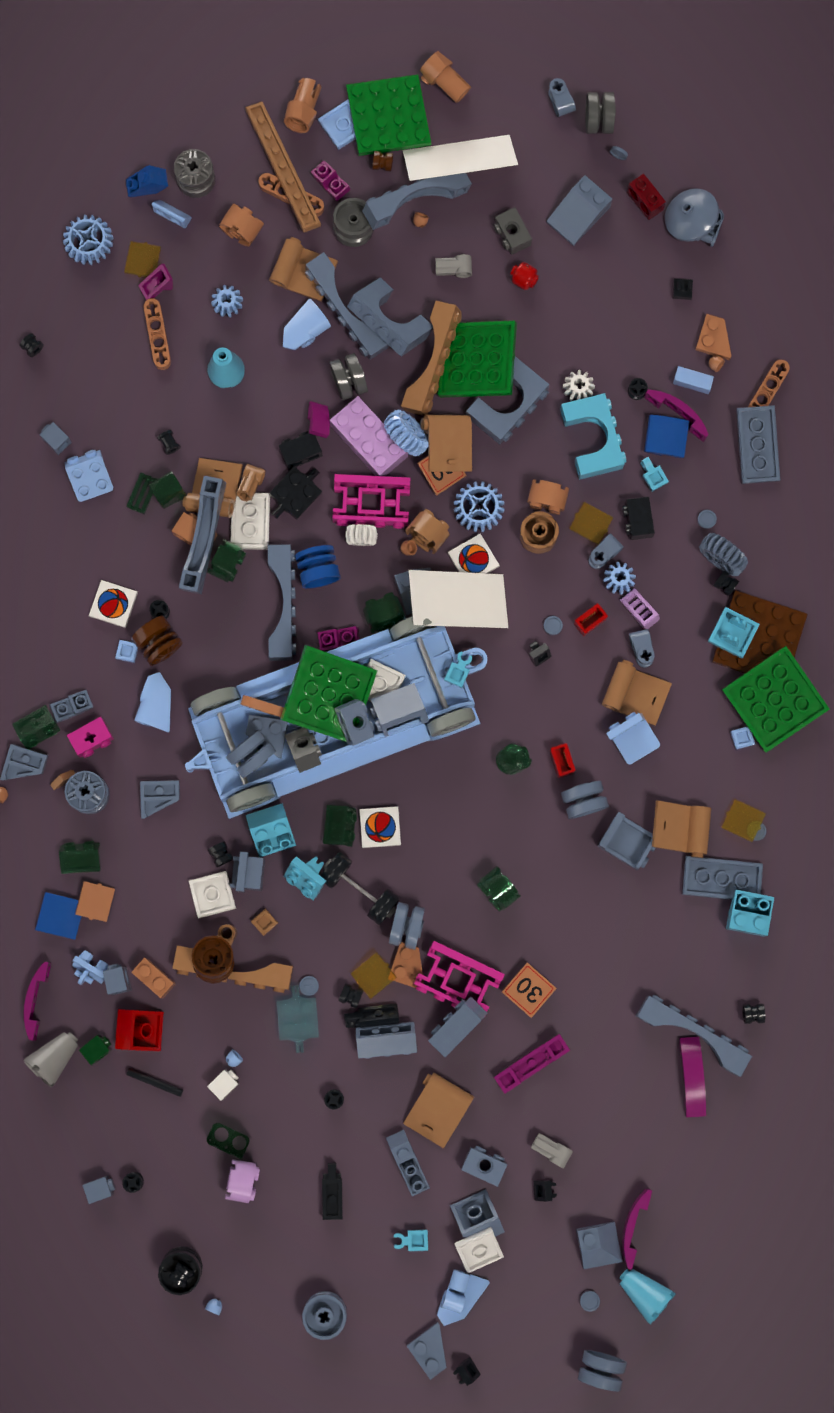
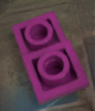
[311,161,350,201]
[308,401,330,438]
[318,626,360,651]

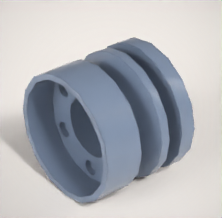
[64,771,110,815]

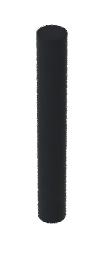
[126,1068,184,1097]

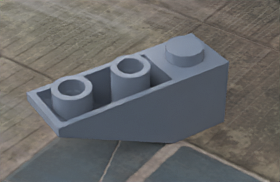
[386,1130,430,1196]

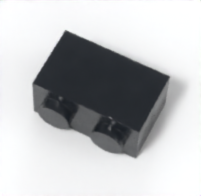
[279,431,323,470]
[622,497,655,540]

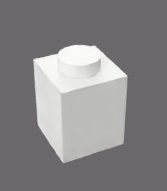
[207,1069,239,1101]

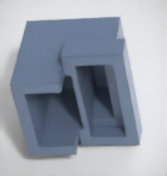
[230,852,265,893]

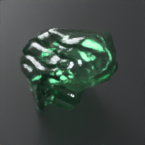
[496,744,532,775]

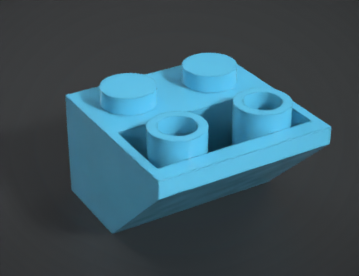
[246,803,296,858]
[726,890,774,937]

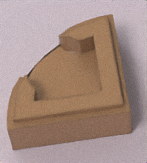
[51,770,75,790]

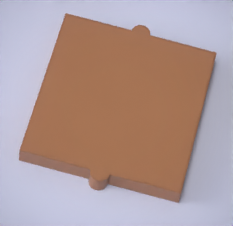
[75,881,115,922]

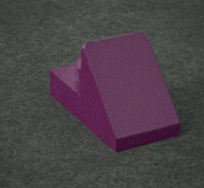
[138,264,173,301]

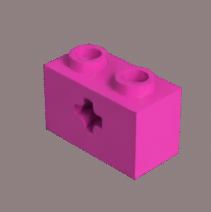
[67,717,114,758]

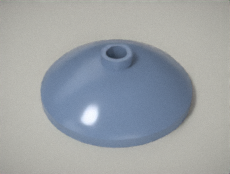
[665,189,719,242]

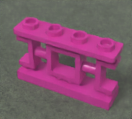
[332,474,410,529]
[413,941,505,1012]

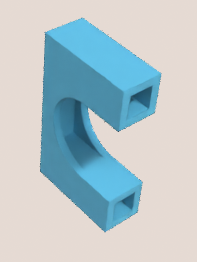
[560,393,626,480]

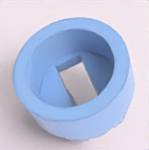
[226,1049,243,1067]
[205,1299,222,1315]

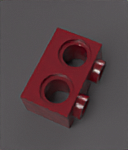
[627,173,666,220]

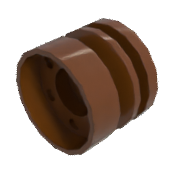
[131,616,183,666]
[192,935,235,984]

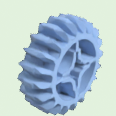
[63,215,114,265]
[384,409,428,456]
[454,481,504,532]

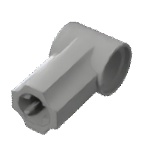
[435,254,472,278]
[531,1133,573,1169]

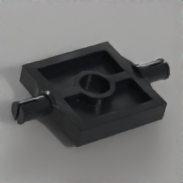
[269,466,322,520]

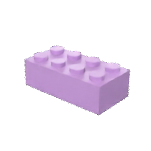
[330,396,408,476]

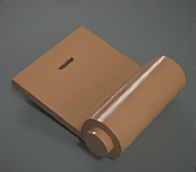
[269,237,338,302]
[420,415,472,472]
[183,458,243,518]
[601,660,672,726]
[652,801,711,858]
[403,1072,474,1148]

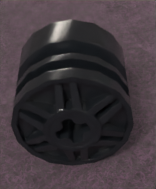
[158,1246,203,1295]

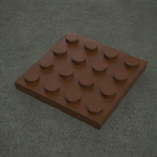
[712,590,808,673]

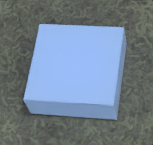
[115,640,138,663]
[730,727,755,750]

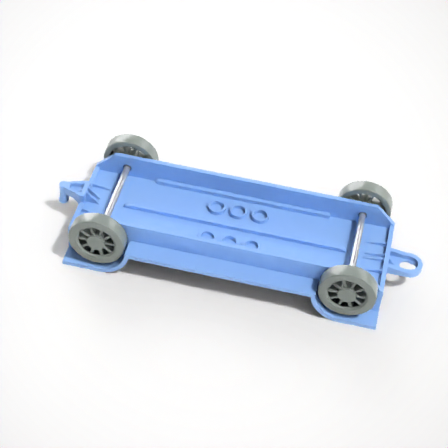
[185,616,487,819]

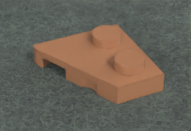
[695,314,731,361]
[388,942,424,988]

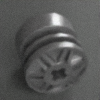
[174,149,215,198]

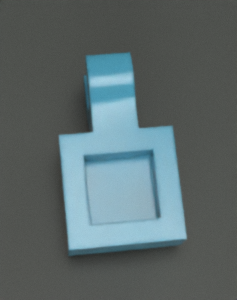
[640,457,669,492]

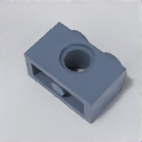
[334,699,374,746]
[103,964,132,995]
[461,1145,507,1187]

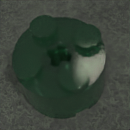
[207,539,246,583]
[363,592,407,634]
[477,866,521,912]

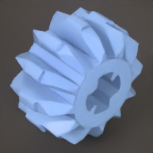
[211,285,243,318]
[603,562,636,595]

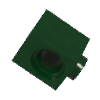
[79,1035,112,1066]

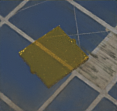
[124,241,161,277]
[570,502,613,545]
[721,799,766,842]
[351,952,397,999]

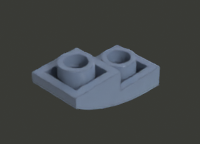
[49,690,93,723]

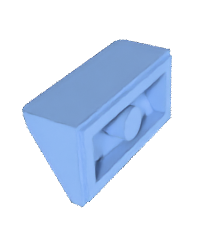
[152,200,192,228]
[673,366,714,395]

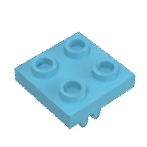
[708,607,760,659]
[283,856,326,901]

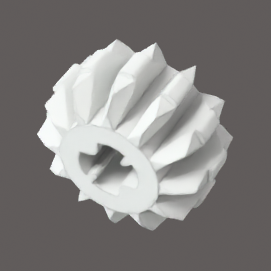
[563,370,595,401]
[345,524,377,546]

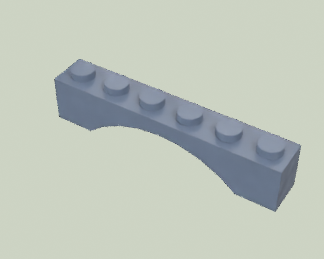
[362,173,472,230]
[305,252,389,360]
[179,476,227,595]
[268,545,296,661]
[636,994,752,1077]

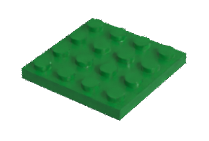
[346,74,431,156]
[438,320,517,398]
[280,645,378,742]
[722,646,830,753]

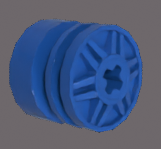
[295,545,341,589]

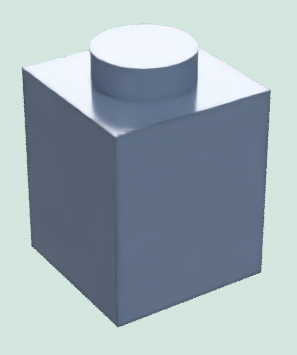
[40,422,72,455]
[83,1175,116,1204]

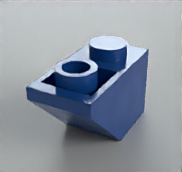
[126,165,168,197]

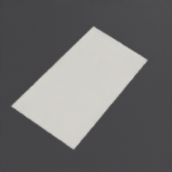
[403,135,518,181]
[409,570,508,628]

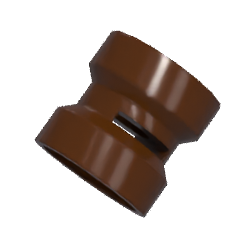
[373,151,393,172]

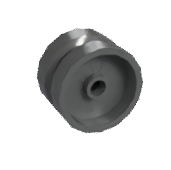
[585,92,616,134]
[333,198,374,247]
[329,353,368,401]

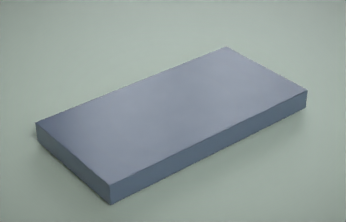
[736,405,780,484]
[682,856,763,900]

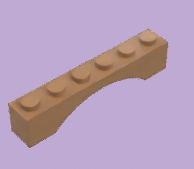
[401,301,462,416]
[173,946,294,993]

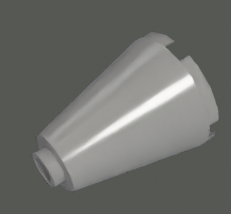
[23,1032,78,1088]

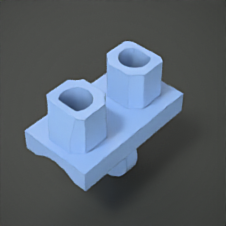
[72,950,108,985]

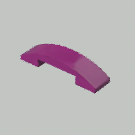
[644,389,709,442]
[24,962,52,1041]
[494,1034,570,1094]
[679,1037,706,1118]
[622,1188,652,1270]

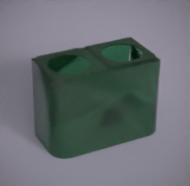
[149,471,187,509]
[207,1122,252,1159]

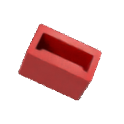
[574,603,608,636]
[550,743,576,778]

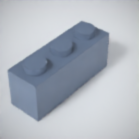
[428,997,488,1057]
[356,1022,417,1059]

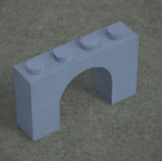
[347,278,433,357]
[466,356,549,445]

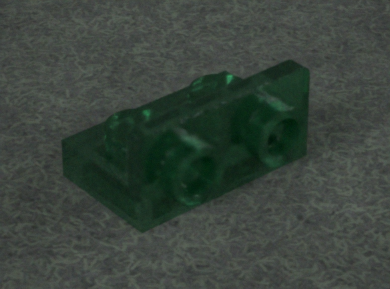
[12,705,60,749]
[323,805,357,847]
[59,841,101,874]

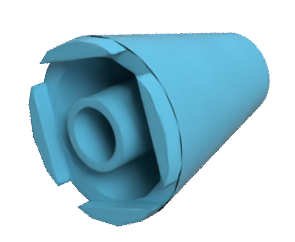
[207,348,245,388]
[619,1269,676,1325]

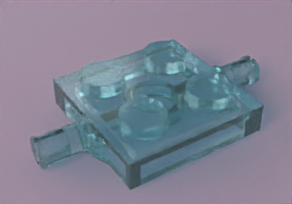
[276,985,319,1053]

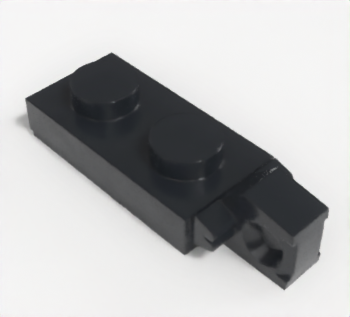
[344,1003,400,1028]
[322,1163,343,1220]

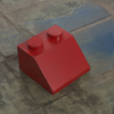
[115,1009,164,1051]

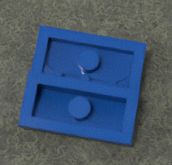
[644,415,689,458]
[35,892,82,940]

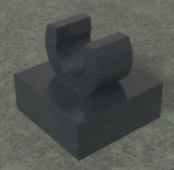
[673,278,693,300]
[529,641,552,667]
[533,1180,557,1202]
[453,1357,481,1386]

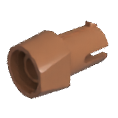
[420,51,471,103]
[284,78,321,133]

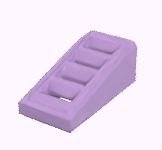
[620,588,660,630]

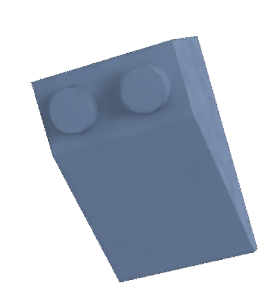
[546,175,612,246]

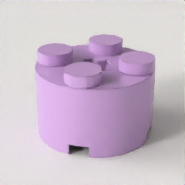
[225,1159,260,1203]

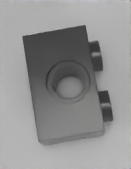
[493,207,532,255]
[285,728,322,773]

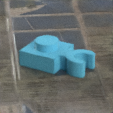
[444,651,472,688]
[394,1229,428,1251]

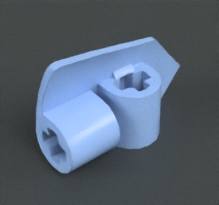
[283,299,331,350]
[134,672,171,732]
[437,1269,490,1326]

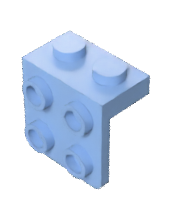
[64,450,113,502]
[606,712,660,764]

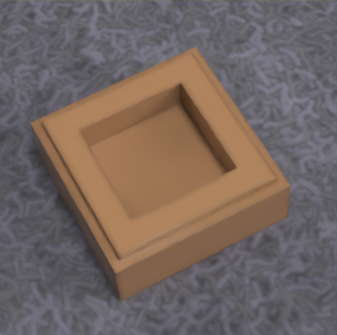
[251,909,278,936]

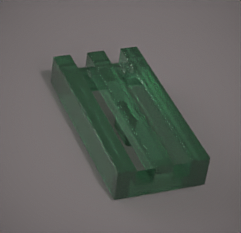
[126,473,159,515]

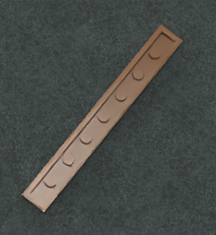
[245,102,321,233]

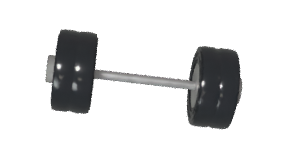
[321,852,400,925]

